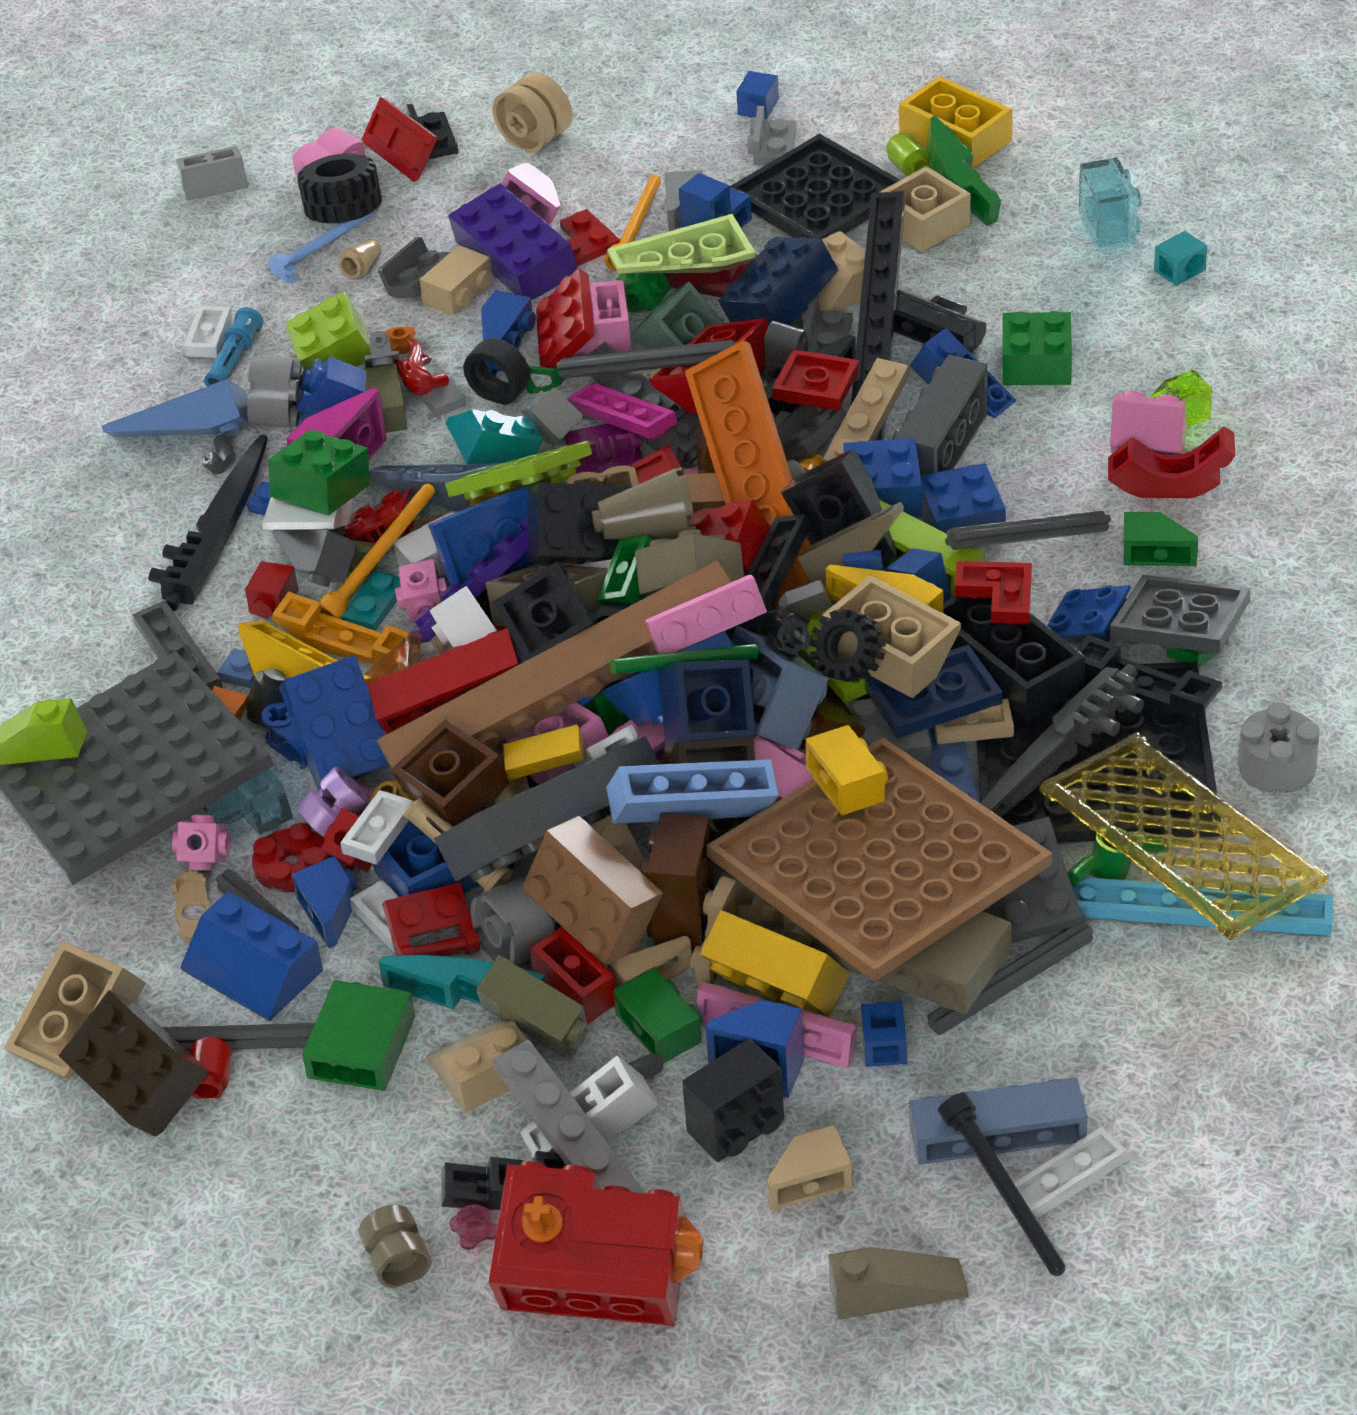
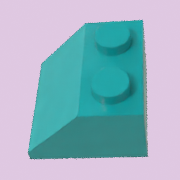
[445,410,543,464]

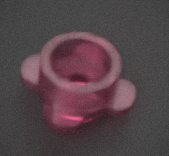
[449,1205,498,1250]

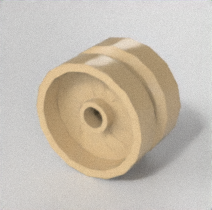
[492,72,573,153]

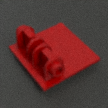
[343,487,414,543]

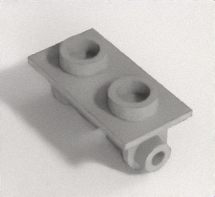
[365,331,399,368]

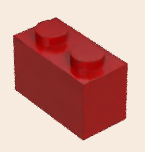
[530,927,615,1025]

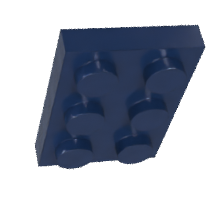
[865,644,1003,739]

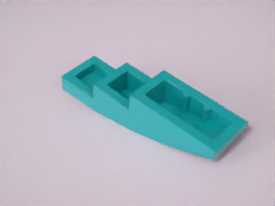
[379,955,546,1010]

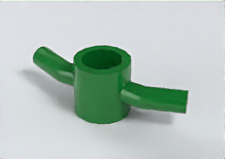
[1067,827,1167,886]

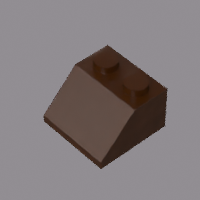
[390,719,510,827]

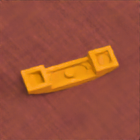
[272,592,418,666]

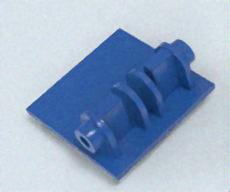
[1047,585,1131,642]

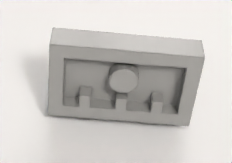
[747,106,796,165]

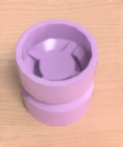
[297,767,370,837]

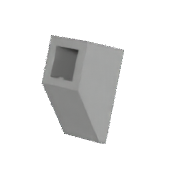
[521,387,584,447]

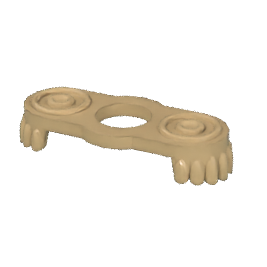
[171,869,212,946]

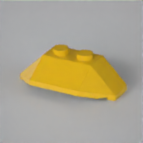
[238,620,372,687]

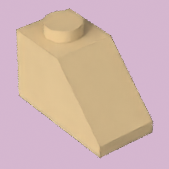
[767,1125,852,1210]

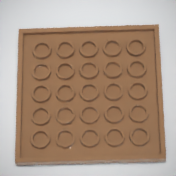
[707,737,1053,982]

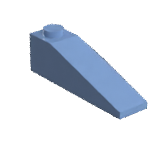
[101,379,249,437]

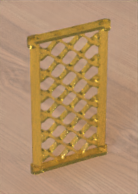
[1039,732,1329,940]

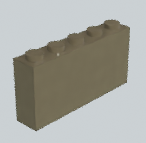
[783,911,1012,1015]

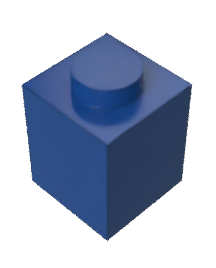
[736,71,779,120]

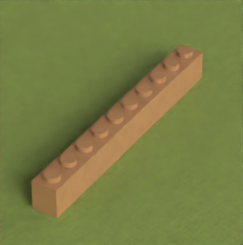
[377,560,731,793]

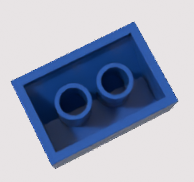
[602,631,733,727]
[180,891,323,1021]

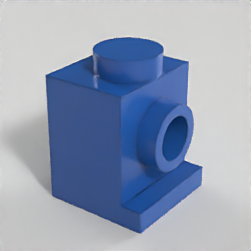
[861,1001,907,1067]

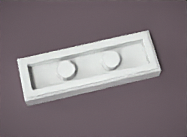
[1013,1126,1130,1219]

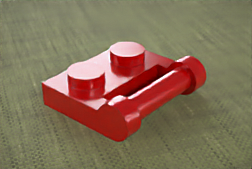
[382,883,480,956]

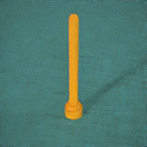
[605,174,661,271]
[318,484,435,619]

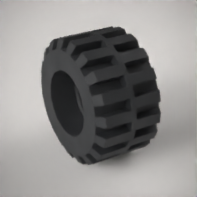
[297,154,382,223]

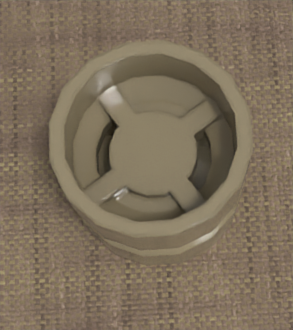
[359,1204,432,1288]

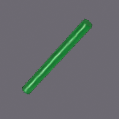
[610,644,758,675]

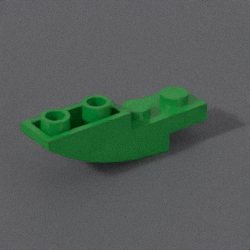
[927,115,1001,226]

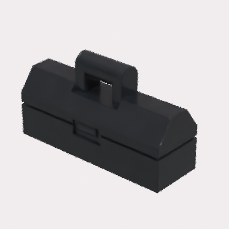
[894,289,986,353]

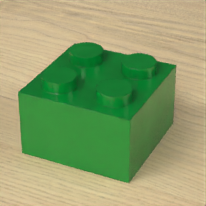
[1002,311,1072,385]
[268,430,370,515]

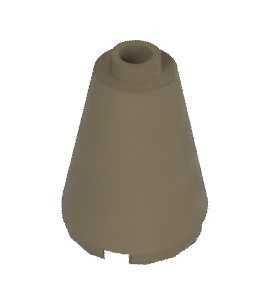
[592,467,696,540]

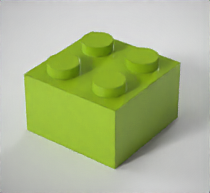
[285,291,371,370]

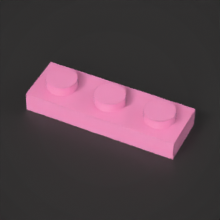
[645,575,767,654]

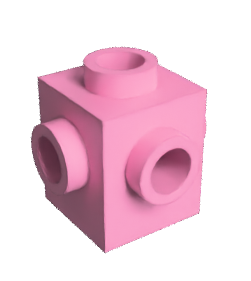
[395,559,448,622]
[172,815,231,870]

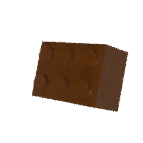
[641,813,715,953]

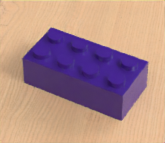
[448,183,578,300]

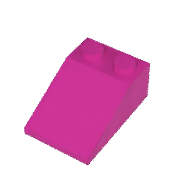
[286,388,387,459]

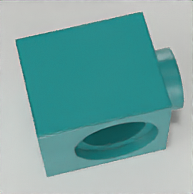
[1154,231,1207,286]

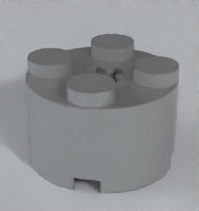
[247,357,302,427]
[1238,703,1320,793]
[471,875,556,966]

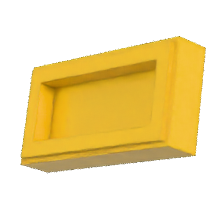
[504,724,584,780]

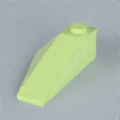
[607,214,755,273]

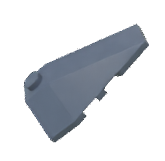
[369,464,498,511]

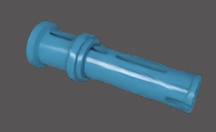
[204,307,264,386]

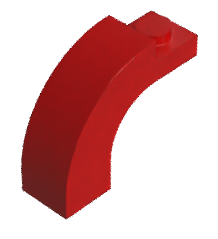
[1108,426,1235,498]

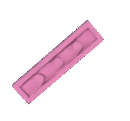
[696,982,857,1069]

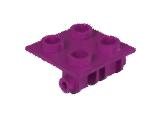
[564,423,644,474]

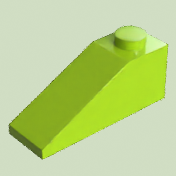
[0,698,88,765]

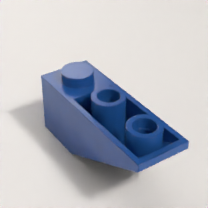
[481,290,536,376]
[910,328,1017,418]

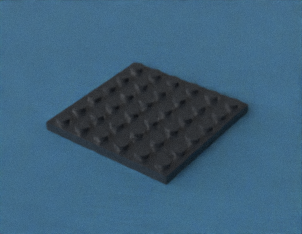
[976,662,1222,842]

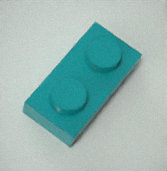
[341,570,401,631]

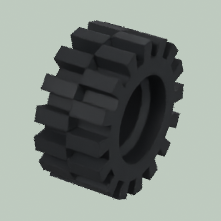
[809,609,886,683]

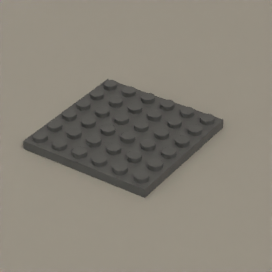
[0,651,274,885]

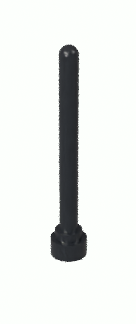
[937,1092,1066,1276]

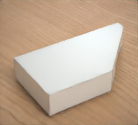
[574,725,638,768]

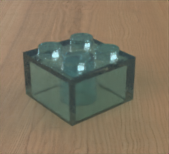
[1078,157,1141,252]

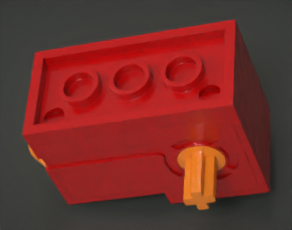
[488,1161,703,1326]

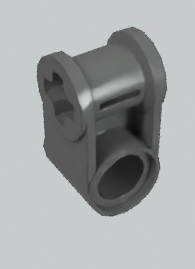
[764,321,807,383]

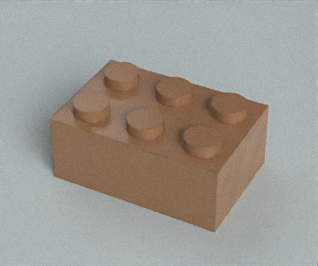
[521,816,663,966]

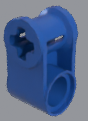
[262,702,308,769]

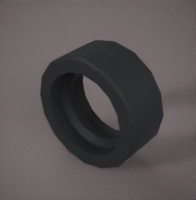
[463,338,531,405]

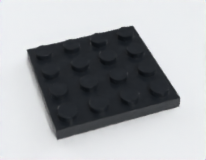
[730,133,900,239]

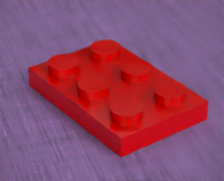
[536,268,594,368]

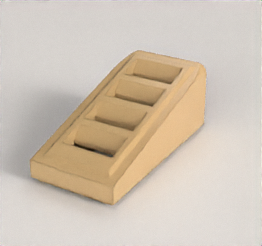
[607,935,692,989]

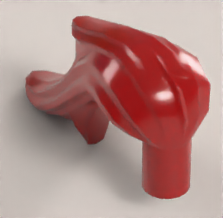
[394,339,449,396]

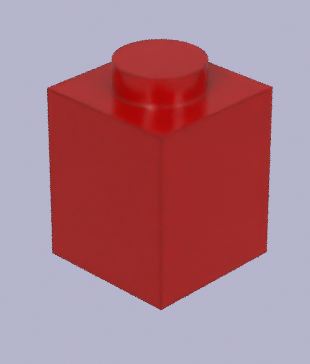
[245,561,299,618]

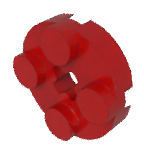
[252,823,331,892]

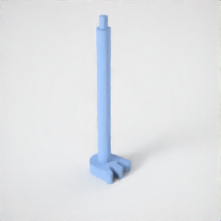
[268,209,377,284]

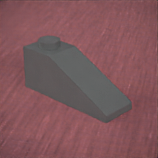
[272,529,357,587]

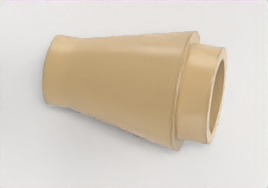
[339,239,382,278]

